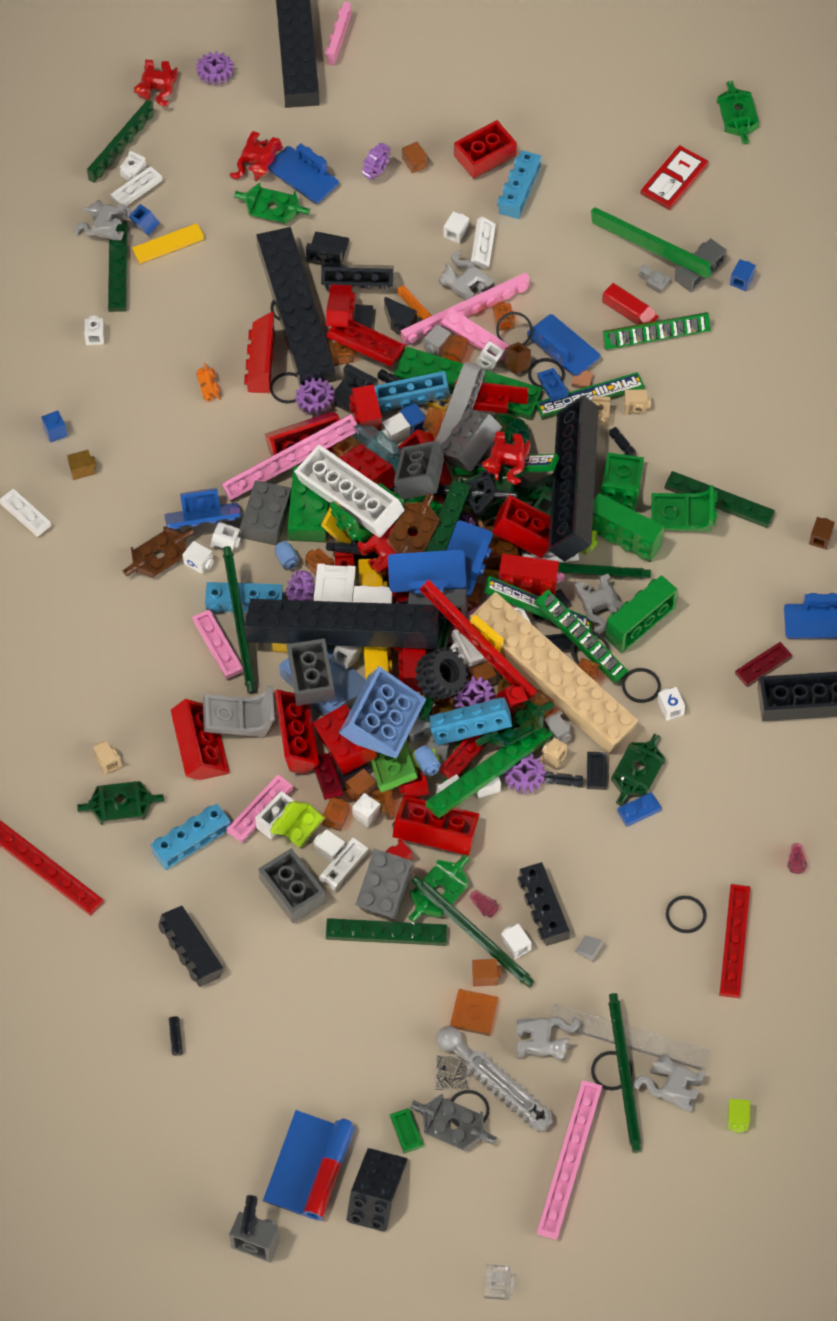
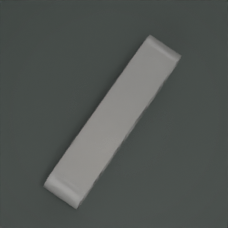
[436,362,485,448]

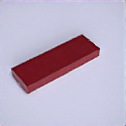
[735,642,792,687]
[314,753,343,800]

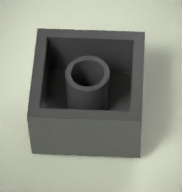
[229,1211,280,1263]

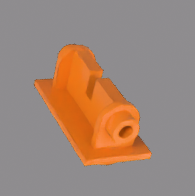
[196,362,221,402]

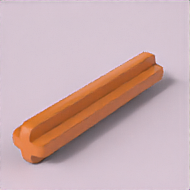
[397,285,433,320]

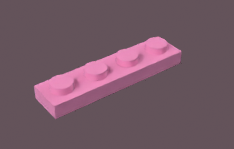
[325,2,351,65]
[441,308,510,363]
[192,610,243,679]
[227,775,293,843]

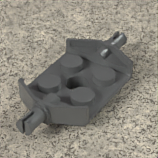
[410,1094,497,1151]

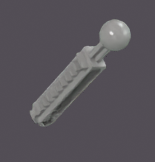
[436,1026,552,1132]

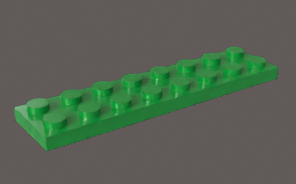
[393,346,543,420]

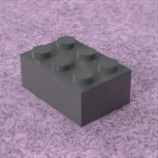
[440,409,502,471]
[394,441,444,499]
[240,480,291,545]
[287,639,335,706]
[258,848,326,923]
[355,848,415,919]

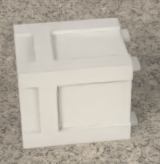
[314,564,356,602]

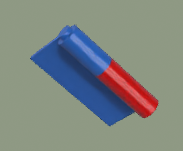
[263,1110,355,1221]

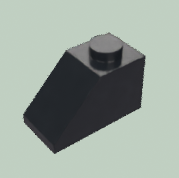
[384,297,417,334]

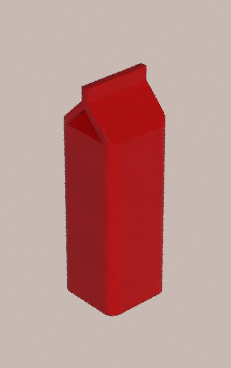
[602,283,659,325]

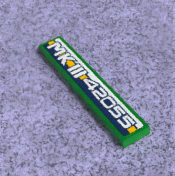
[536,372,645,420]
[452,454,559,475]
[484,576,592,631]

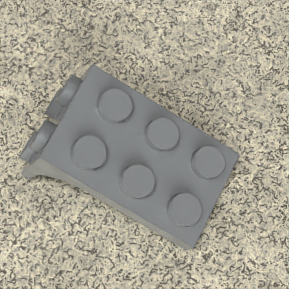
[203,686,277,737]

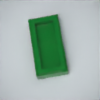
[390,1108,423,1154]

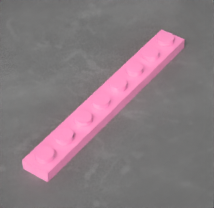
[401,273,530,345]
[221,414,360,500]
[537,1080,602,1240]

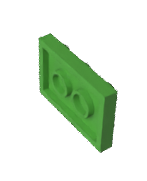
[371,740,418,793]

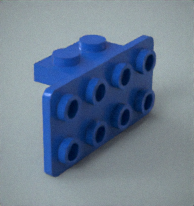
[268,143,339,204]
[527,314,600,376]
[164,488,241,529]
[447,521,493,598]
[388,550,466,594]
[784,593,837,639]

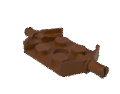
[387,493,439,554]
[122,526,195,578]

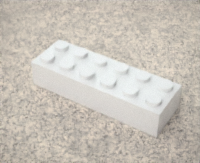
[294,445,404,538]

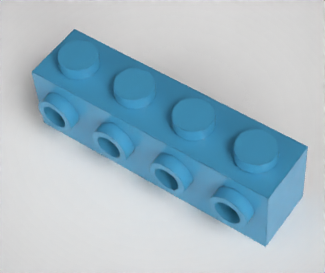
[497,150,542,219]
[374,371,450,412]
[205,582,283,613]
[430,697,512,746]
[151,804,231,870]

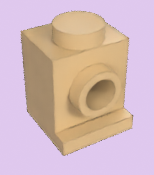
[624,390,651,415]
[592,396,610,426]
[540,738,567,770]
[93,741,122,775]

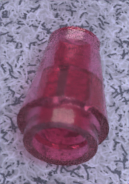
[787,843,807,874]
[469,890,499,917]

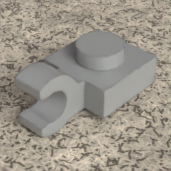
[638,264,671,294]

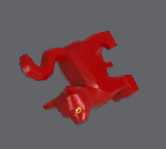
[134,59,178,106]
[229,131,283,182]
[482,431,530,484]
[357,522,416,575]

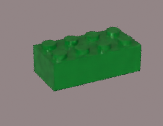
[288,466,329,543]
[592,493,664,562]
[605,575,678,654]

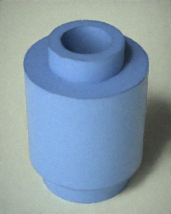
[275,541,300,570]
[414,746,441,776]

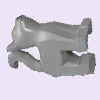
[74,200,131,240]
[439,251,494,300]
[574,574,624,633]
[517,1017,580,1061]
[634,1054,705,1113]

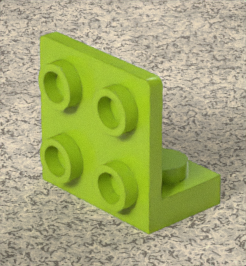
[270,801,326,848]

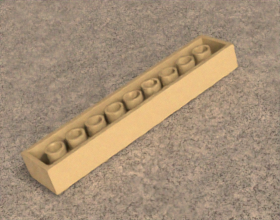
[469,592,639,754]

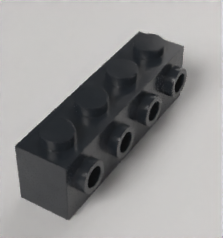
[321,264,394,289]
[517,862,570,946]
[158,905,223,987]

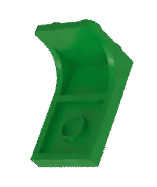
[600,452,644,511]
[329,483,405,543]
[651,485,717,532]

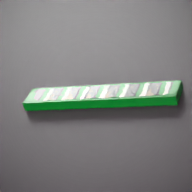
[602,312,711,350]
[534,590,628,684]

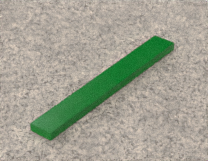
[591,207,711,279]

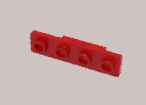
[455,379,528,413]

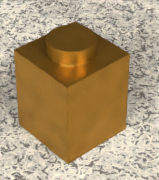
[67,449,97,480]

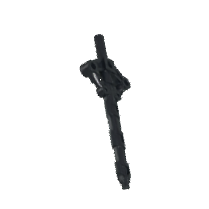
[433,470,518,516]

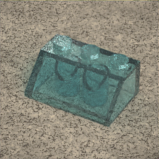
[354,424,401,474]

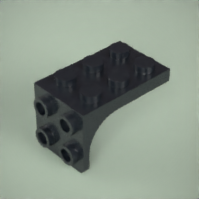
[346,1148,408,1232]

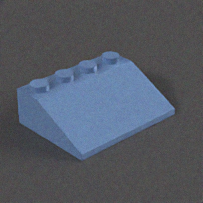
[279,645,366,716]
[339,667,426,758]

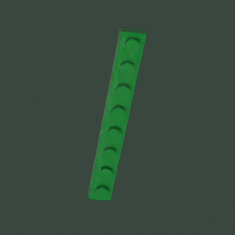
[426,726,553,818]

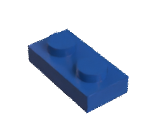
[537,368,568,402]
[617,792,661,827]

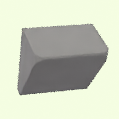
[428,736,451,760]
[575,935,603,962]

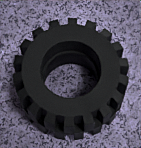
[415,647,468,700]

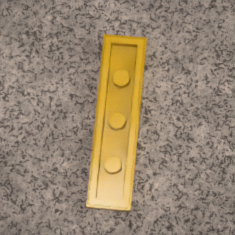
[132,223,204,264]

